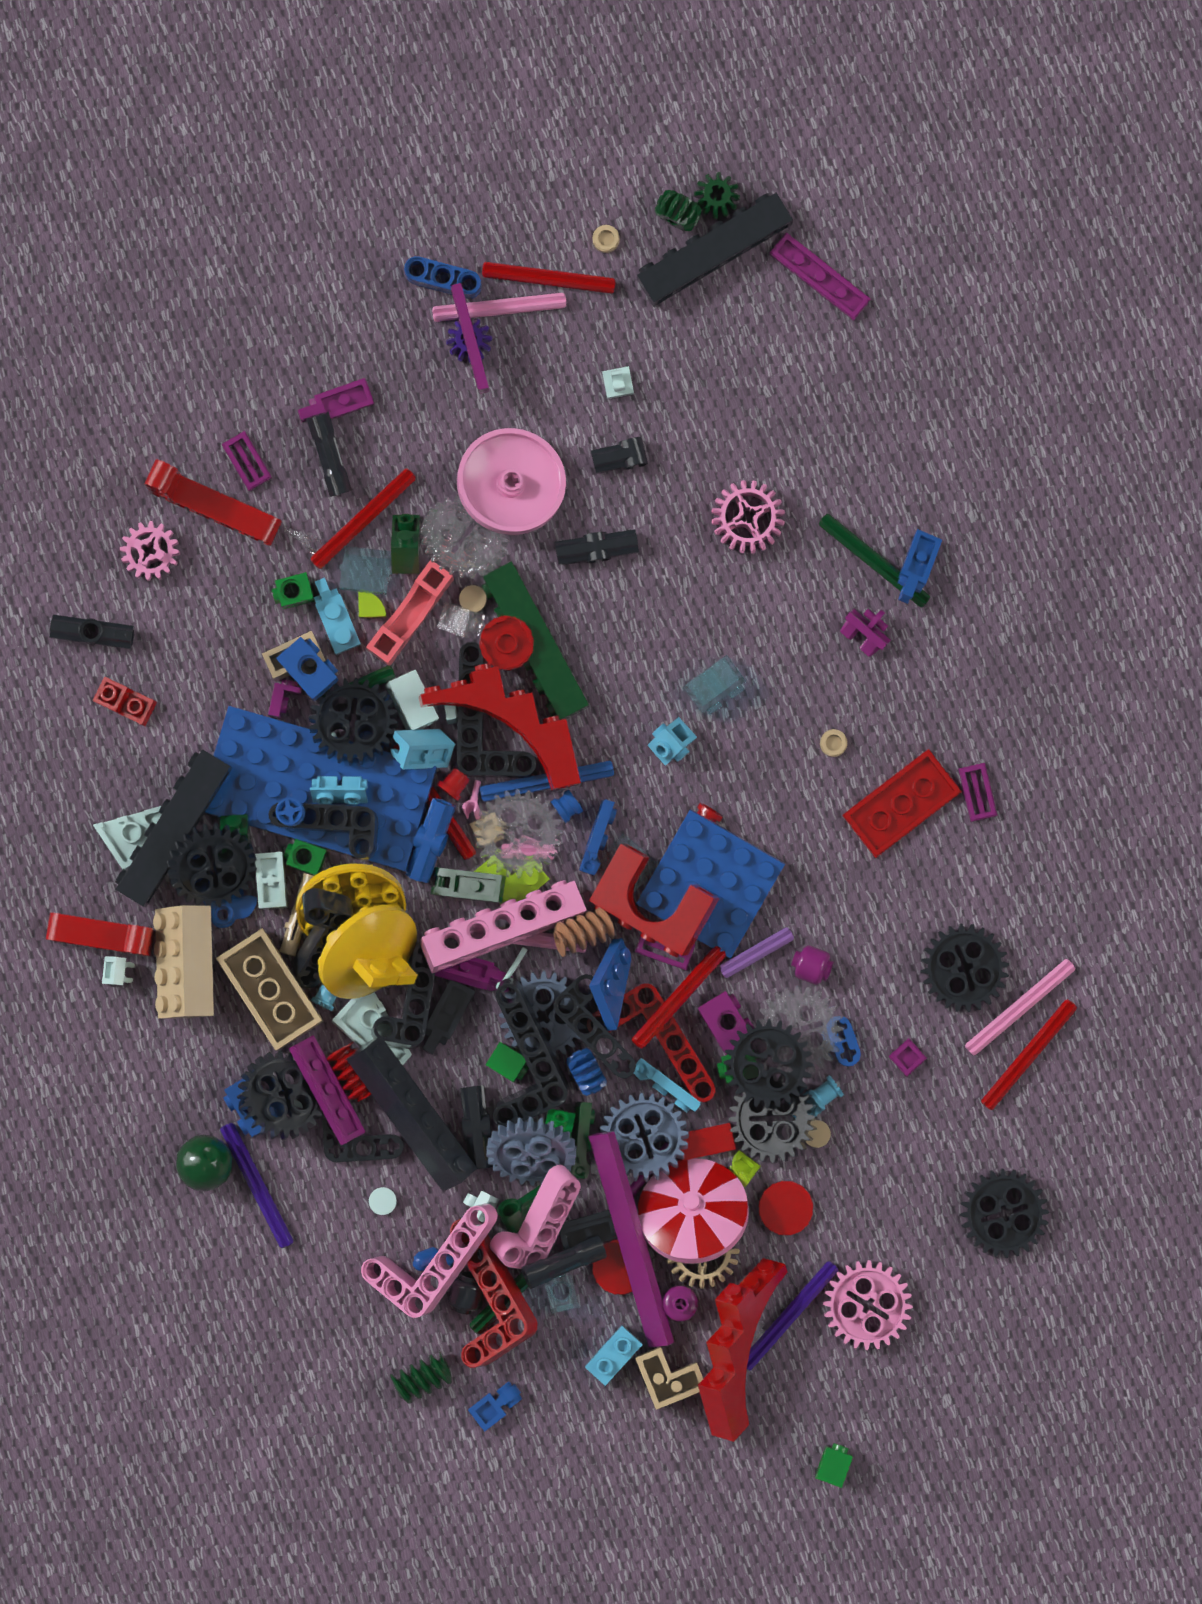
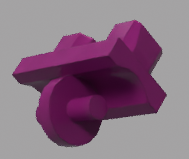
[840,608,891,657]

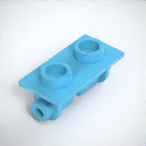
[310,776,368,805]

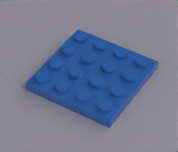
[636,809,786,959]

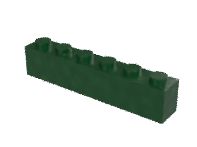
[481,561,589,720]

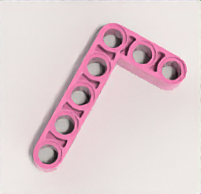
[361,1203,497,1318]

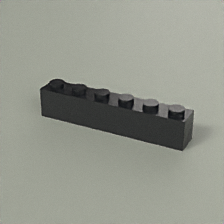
[637,192,793,307]
[115,749,232,907]
[346,1035,477,1192]

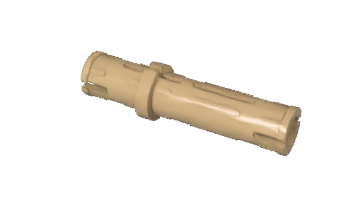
[279,873,314,957]

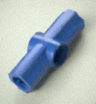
[405,798,456,883]

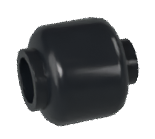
[448,1271,484,1315]

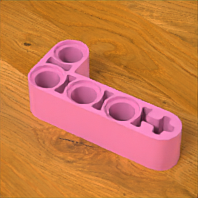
[490,1165,581,1269]

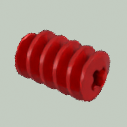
[327,1041,371,1101]

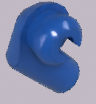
[413,1247,454,1271]

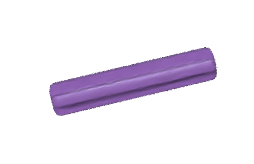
[719,927,794,978]

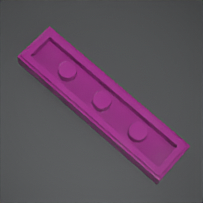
[769,232,871,321]
[451,283,489,394]
[289,1035,366,1145]

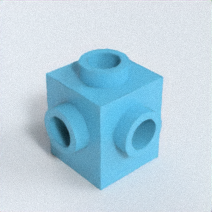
[647,717,697,766]

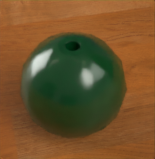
[176,1134,232,1192]

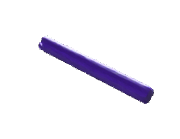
[220,1123,293,1248]
[747,1261,839,1371]

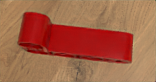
[45,912,155,957]

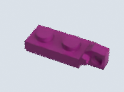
[297,378,374,422]
[435,958,513,992]

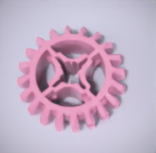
[711,480,785,554]

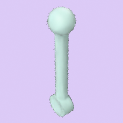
[496,947,527,992]

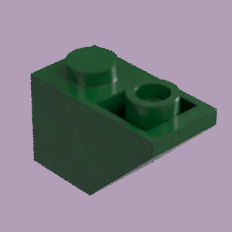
[391,514,420,574]

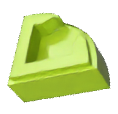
[358,590,386,618]
[732,1150,761,1187]

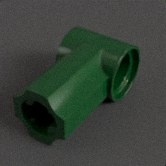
[497,1184,542,1234]

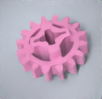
[120,521,180,581]

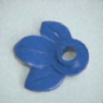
[203,884,257,928]

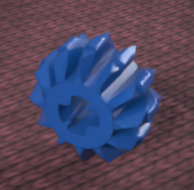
[566,1048,607,1096]

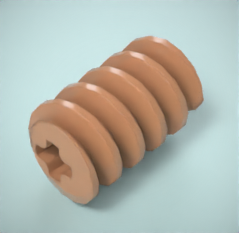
[553,908,615,957]

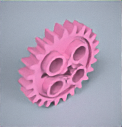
[823,1260,913,1350]

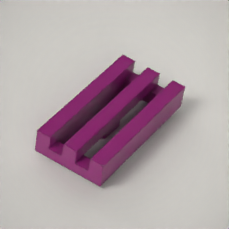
[221,431,272,491]
[958,763,998,822]
[635,936,695,970]

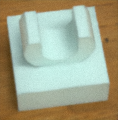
[602,366,634,399]
[102,956,135,985]
[463,1191,500,1223]

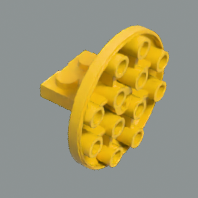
[296,864,406,936]
[318,904,417,999]

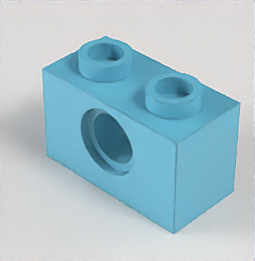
[585,1325,642,1386]

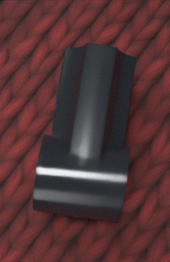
[591,437,648,474]

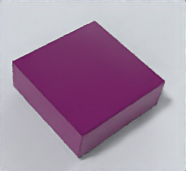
[888,1038,927,1077]

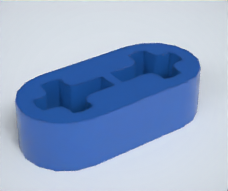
[826,1016,861,1067]

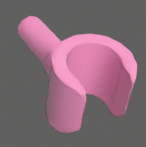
[462,780,482,820]

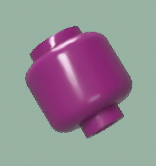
[791,945,834,985]
[663,1285,698,1321]

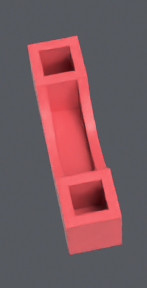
[366,560,454,666]

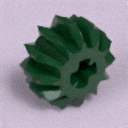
[694,172,740,219]
[655,190,702,231]

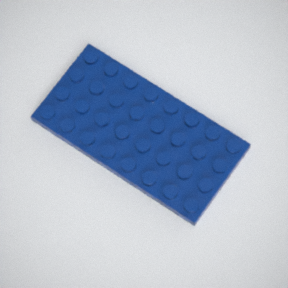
[205,706,437,872]

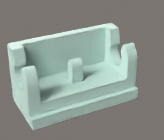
[385,669,439,730]
[255,852,288,909]

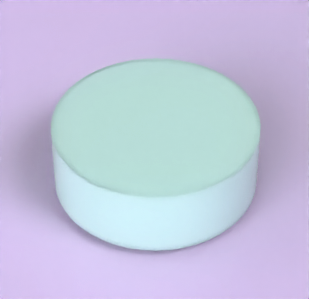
[369,1187,397,1215]

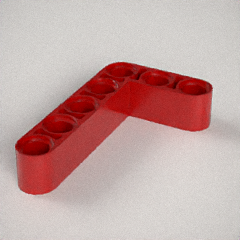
[144,459,282,546]
[587,983,715,1102]
[450,1219,538,1368]

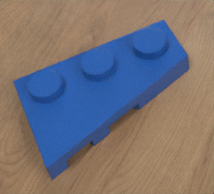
[589,938,631,1031]

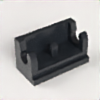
[559,1210,618,1251]

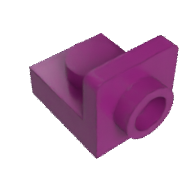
[268,679,303,719]

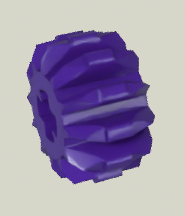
[446,318,492,364]

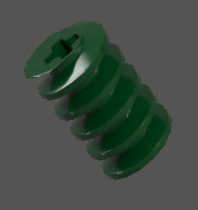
[390,1350,452,1404]

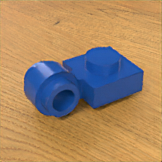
[468,1381,523,1432]

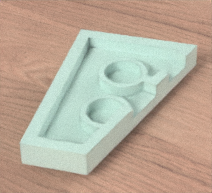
[93,806,162,870]
[332,992,412,1065]

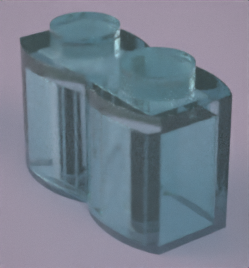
[683,655,746,715]

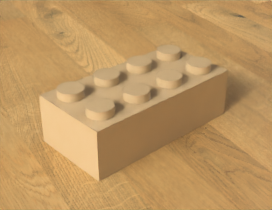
[153,906,214,1019]
[216,928,324,1051]

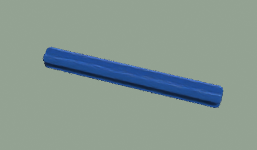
[480,761,614,802]

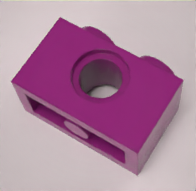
[697,991,755,1056]

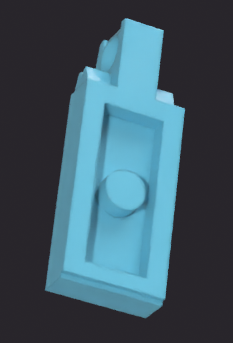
[314,578,361,655]
[634,1058,701,1113]

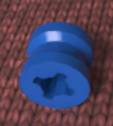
[550,789,583,824]
[276,798,305,827]

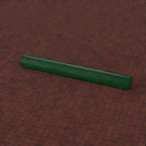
[819,514,930,607]

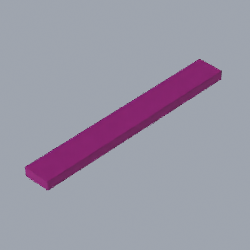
[589,1131,674,1347]

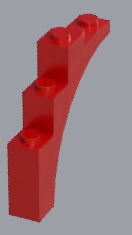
[419,663,581,791]
[698,1258,788,1442]

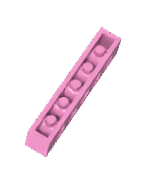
[420,880,587,973]

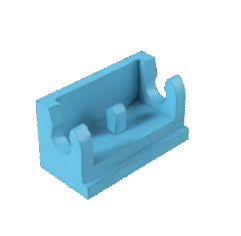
[391,729,455,770]

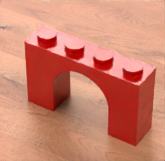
[589,844,720,958]

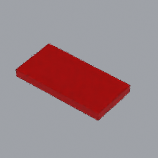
[842,749,962,858]

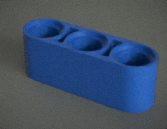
[404,256,482,299]

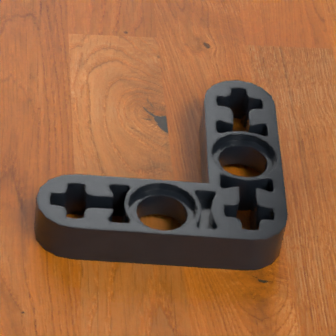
[322,1086,404,1162]

